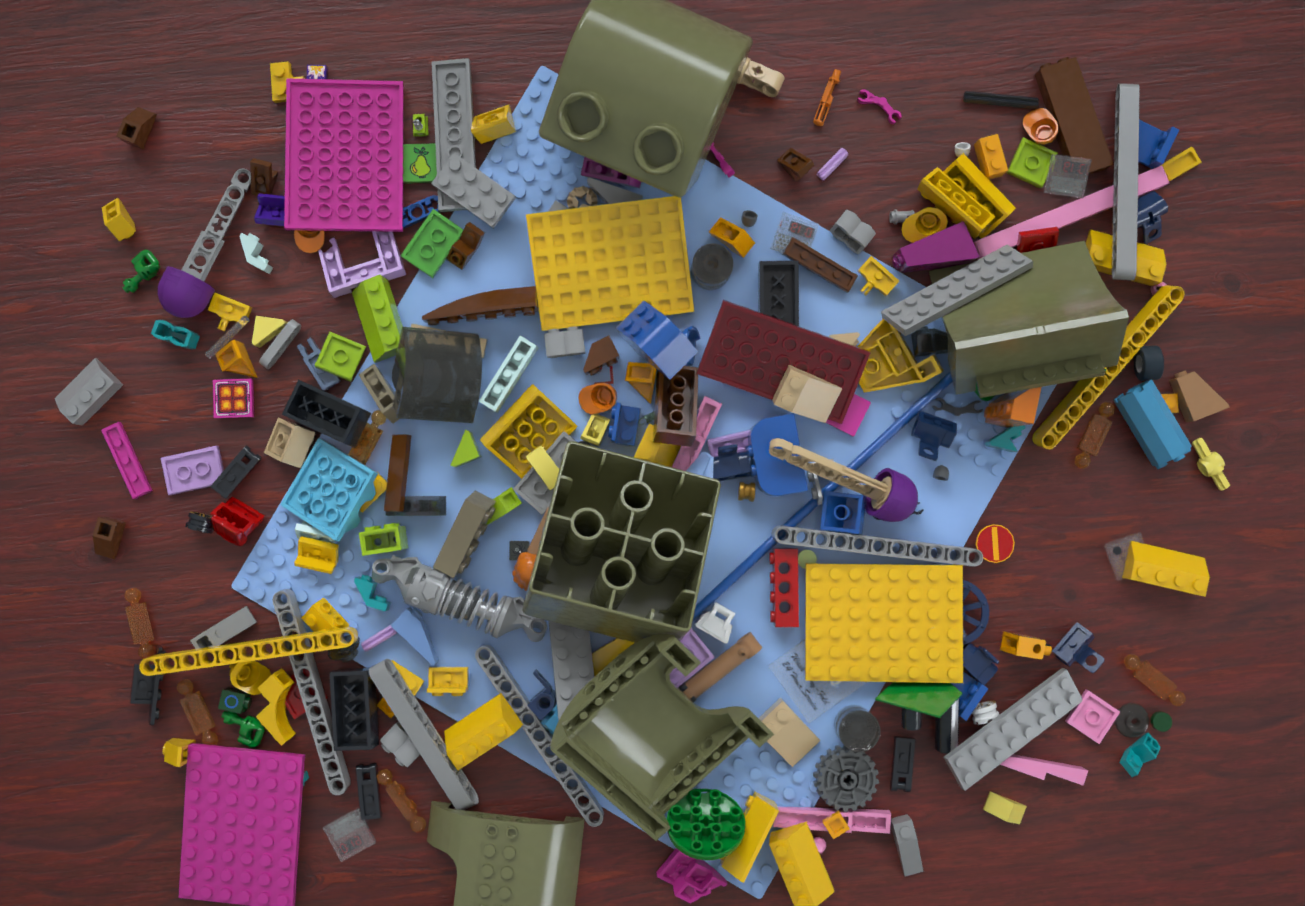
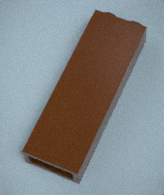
[1035,57,1114,181]

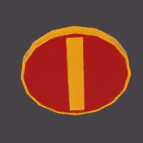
[975,524,1015,563]

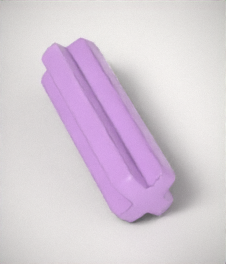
[817,148,848,180]
[361,625,397,652]

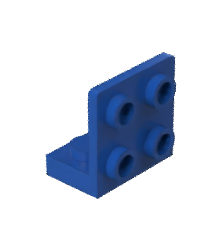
[1138,120,1179,169]
[608,402,641,446]
[951,672,988,721]

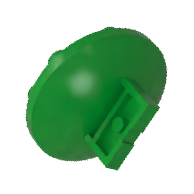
[667,789,745,860]

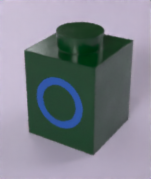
[218,687,252,714]

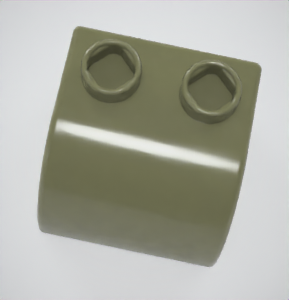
[539,0,753,198]
[522,441,721,643]

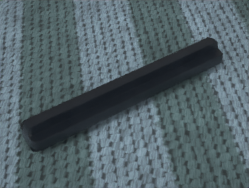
[963,91,1039,109]

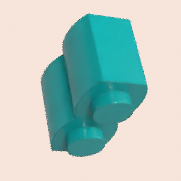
[151,320,200,349]

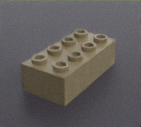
[433,490,496,578]

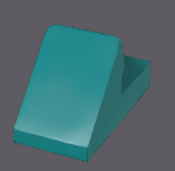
[985,425,1026,452]

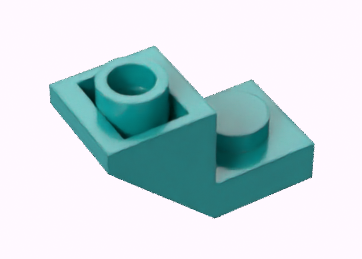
[354,574,391,611]
[1119,732,1161,777]

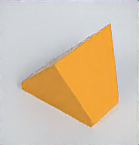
[215,340,257,378]
[625,362,657,404]

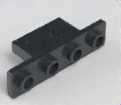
[130,645,166,725]

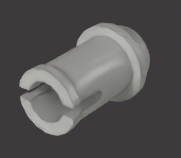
[889,209,915,225]

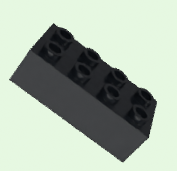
[758,261,799,326]
[282,379,371,448]
[330,667,379,751]

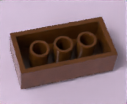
[653,366,698,447]

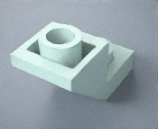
[240,233,273,274]

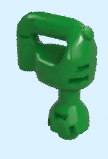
[122,250,160,293]
[221,711,265,748]

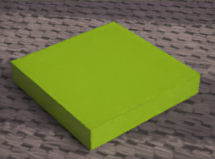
[1006,137,1058,189]
[315,332,366,382]

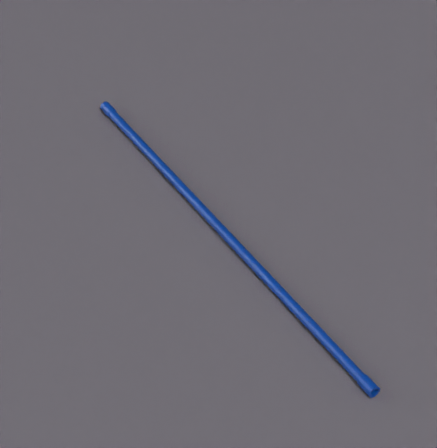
[693,372,953,620]

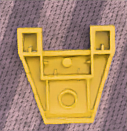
[857,318,944,393]

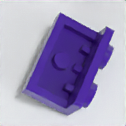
[254,194,285,226]

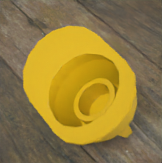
[901,207,948,243]
[229,661,271,695]

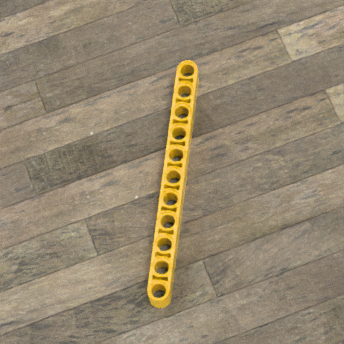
[1032,285,1185,449]
[139,627,358,676]

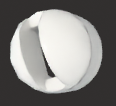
[955,142,971,157]

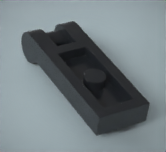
[210,445,262,499]
[890,736,915,792]
[356,763,382,820]

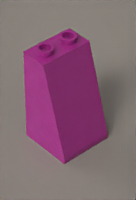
[892,221,979,273]

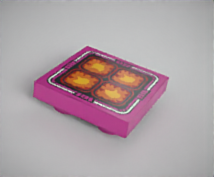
[213,379,254,418]

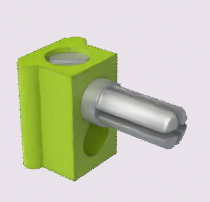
[413,114,428,136]

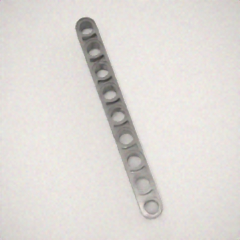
[369,659,479,810]

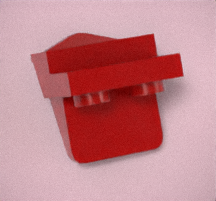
[210,496,265,547]

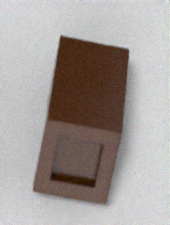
[447,222,485,270]

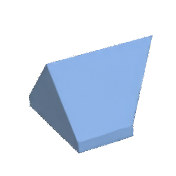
[686,452,714,478]

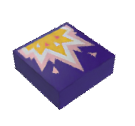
[307,65,328,79]

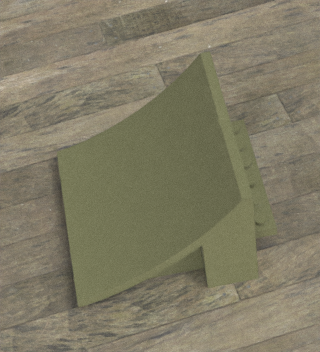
[929,241,1129,398]

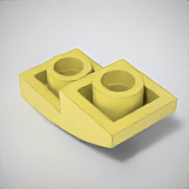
[525,445,559,490]

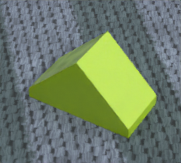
[450,430,482,467]

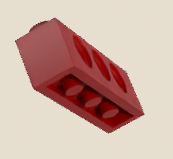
[769,548,799,627]

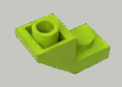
[486,487,522,525]

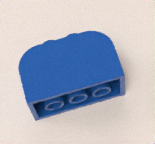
[616,301,698,379]
[746,413,808,496]

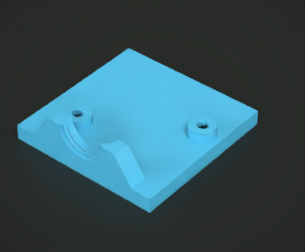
[280,438,378,542]

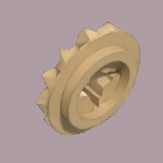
[567,186,598,209]

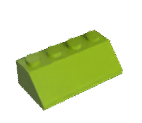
[352,274,410,363]

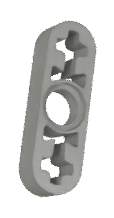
[259,319,301,369]

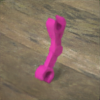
[857,89,902,125]
[710,142,735,178]

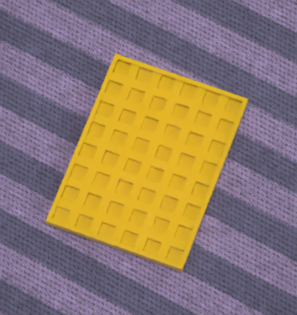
[526,196,694,331]
[805,563,963,683]

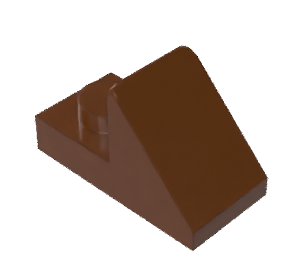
[777,148,815,182]
[250,158,278,196]

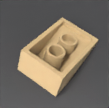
[772,365,842,423]
[759,697,820,767]

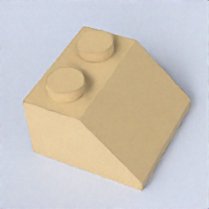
[264,418,315,468]

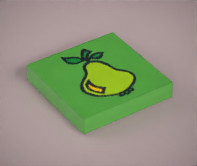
[403,144,437,184]

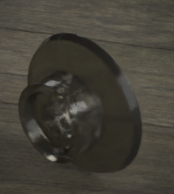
[328,635,360,662]
[1115,703,1149,738]

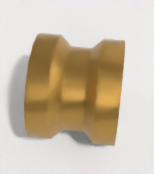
[738,482,755,502]

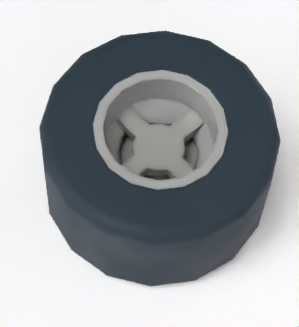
[1134,345,1164,381]

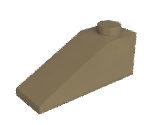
[359,364,409,423]

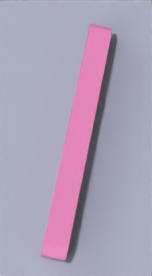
[973,166,1170,260]

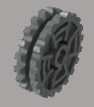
[813,744,879,812]

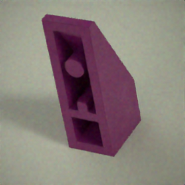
[581,157,641,188]

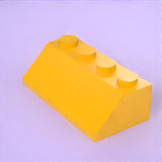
[943,153,1016,239]
[917,167,995,239]
[1086,229,1166,286]
[634,423,681,467]
[1121,540,1210,597]
[444,693,524,770]
[720,791,779,883]
[769,821,834,906]

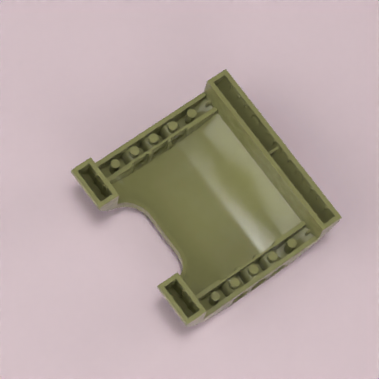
[550,634,774,841]
[427,801,585,906]

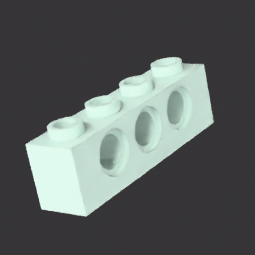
[479,336,538,413]

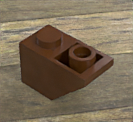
[116,107,157,149]
[583,335,620,376]
[92,517,126,559]

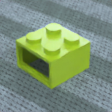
[359,523,409,556]

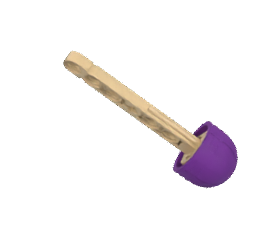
[769,438,918,522]

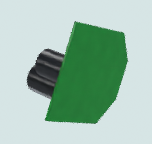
[875,682,962,754]

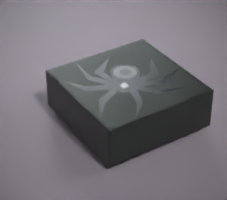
[509,541,529,560]

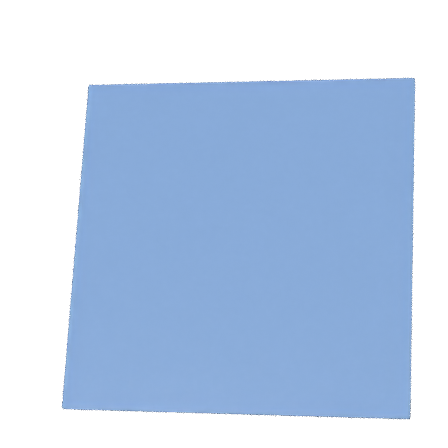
[232,66,1057,899]

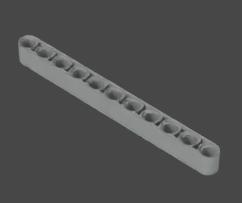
[1112,84,1139,280]
[771,525,983,566]
[272,589,351,795]
[475,645,604,827]

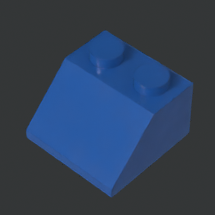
[820,491,867,535]

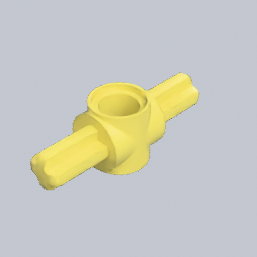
[1192,438,1230,491]

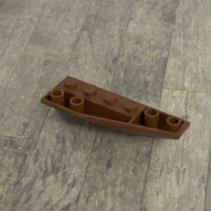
[422,286,539,325]

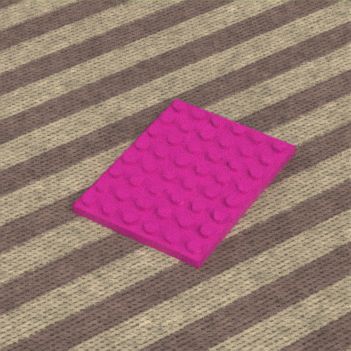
[284,78,404,232]
[179,743,305,906]

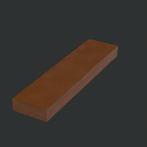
[782,237,858,293]
[384,434,412,512]

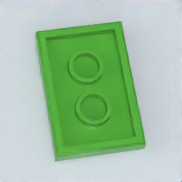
[400,209,463,278]

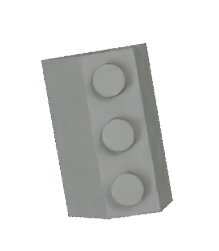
[55,358,123,425]

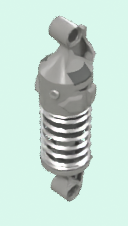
[372,555,547,642]

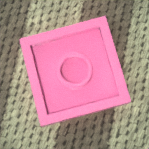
[1065,689,1120,744]

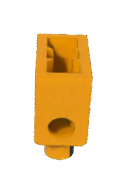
[1000,631,1052,659]

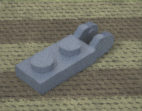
[297,337,341,391]

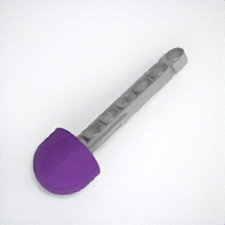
[158,168,251,318]

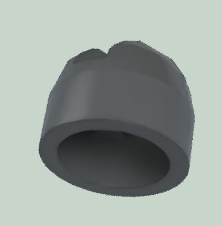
[741,210,758,227]
[933,465,949,481]

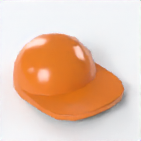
[1023,108,1058,145]
[294,230,324,253]
[578,383,617,414]

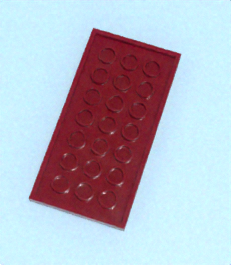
[696,300,871,424]

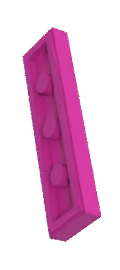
[101,422,152,499]

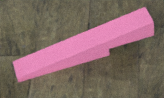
[672,396,722,471]
[1000,754,1088,785]
[773,806,891,834]

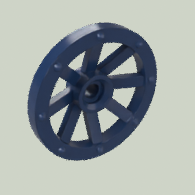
[963,580,989,645]

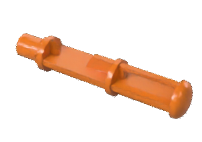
[813,69,841,126]

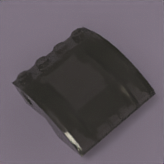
[392,327,482,423]

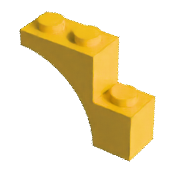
[256,668,296,746]

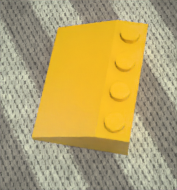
[480,384,578,479]

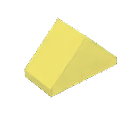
[252,316,288,348]
[580,414,610,447]
[983,791,1027,824]

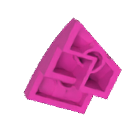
[656,848,727,903]

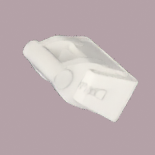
[694,602,735,644]

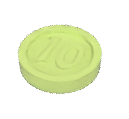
[798,550,817,569]

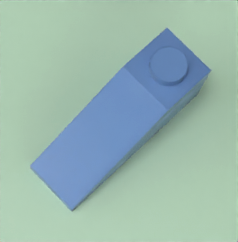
[391,607,439,666]

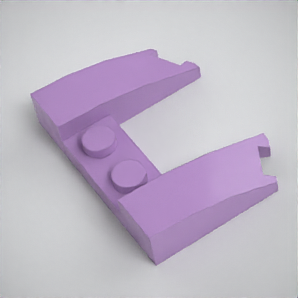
[318,231,406,298]

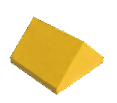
[471,105,516,144]

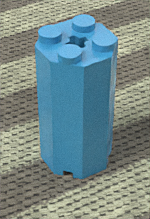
[1113,379,1192,469]

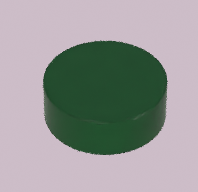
[1150,711,1172,732]

